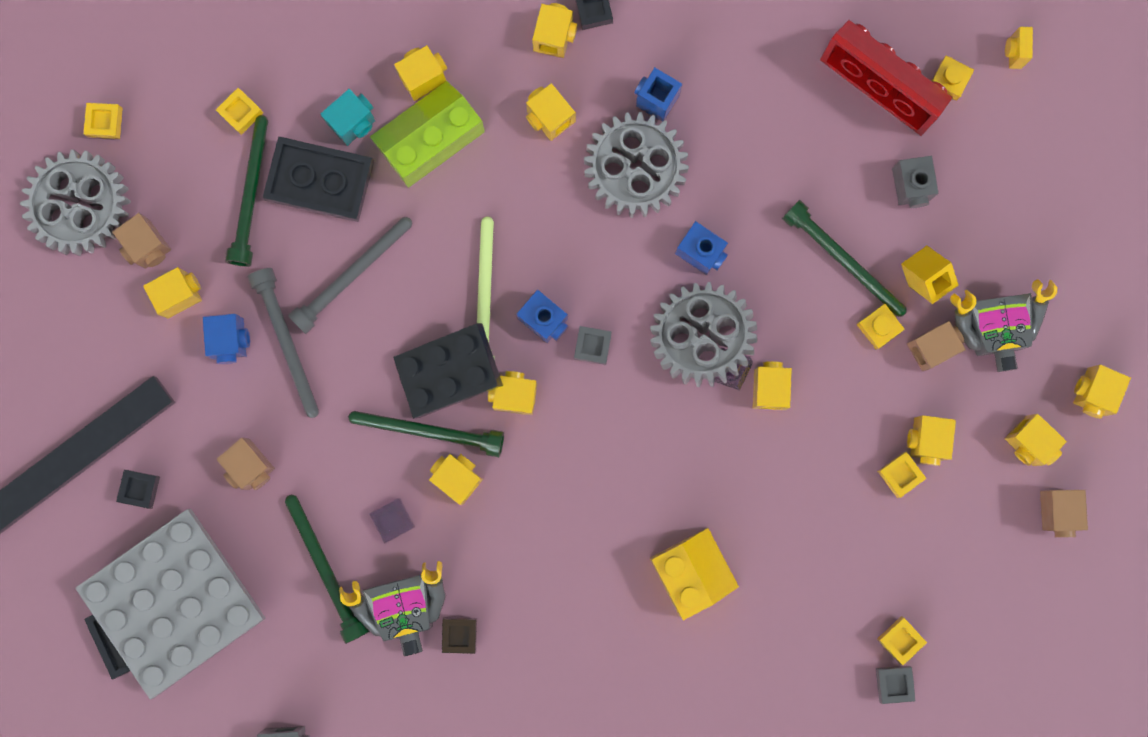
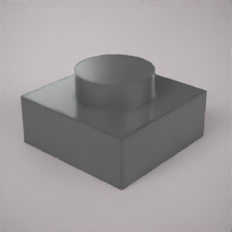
[574,326,612,365]
[876,666,916,704]

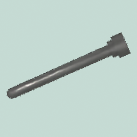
[288,217,412,334]
[247,268,319,418]

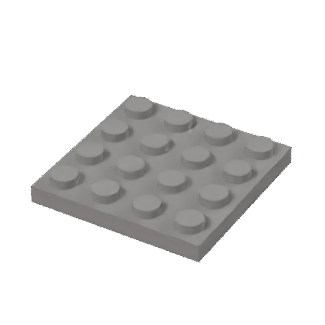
[75,509,266,700]

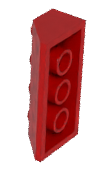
[820,20,953,136]

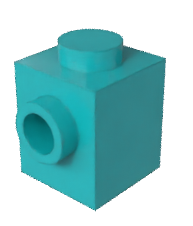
[320,89,375,146]

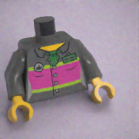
[950,279,1057,372]
[339,561,446,656]

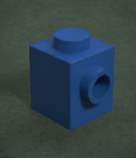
[634,67,682,122]
[675,221,728,275]
[516,289,568,343]
[203,314,250,364]

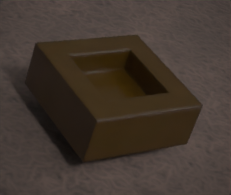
[442,618,477,654]

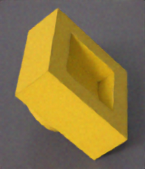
[1005,27,1033,69]
[931,55,974,101]
[216,88,264,135]
[83,103,123,139]
[857,304,905,350]
[877,452,927,498]
[877,617,927,665]

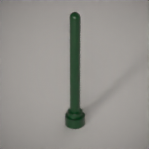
[225,115,268,267]
[782,200,907,317]
[348,411,504,458]
[285,494,370,644]

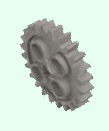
[584,112,689,218]
[20,150,131,256]
[650,282,758,387]

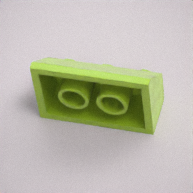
[370,81,485,188]

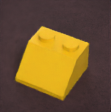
[650,528,739,620]

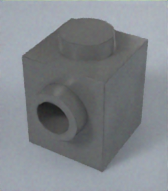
[892,156,939,208]

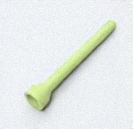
[477,216,495,360]

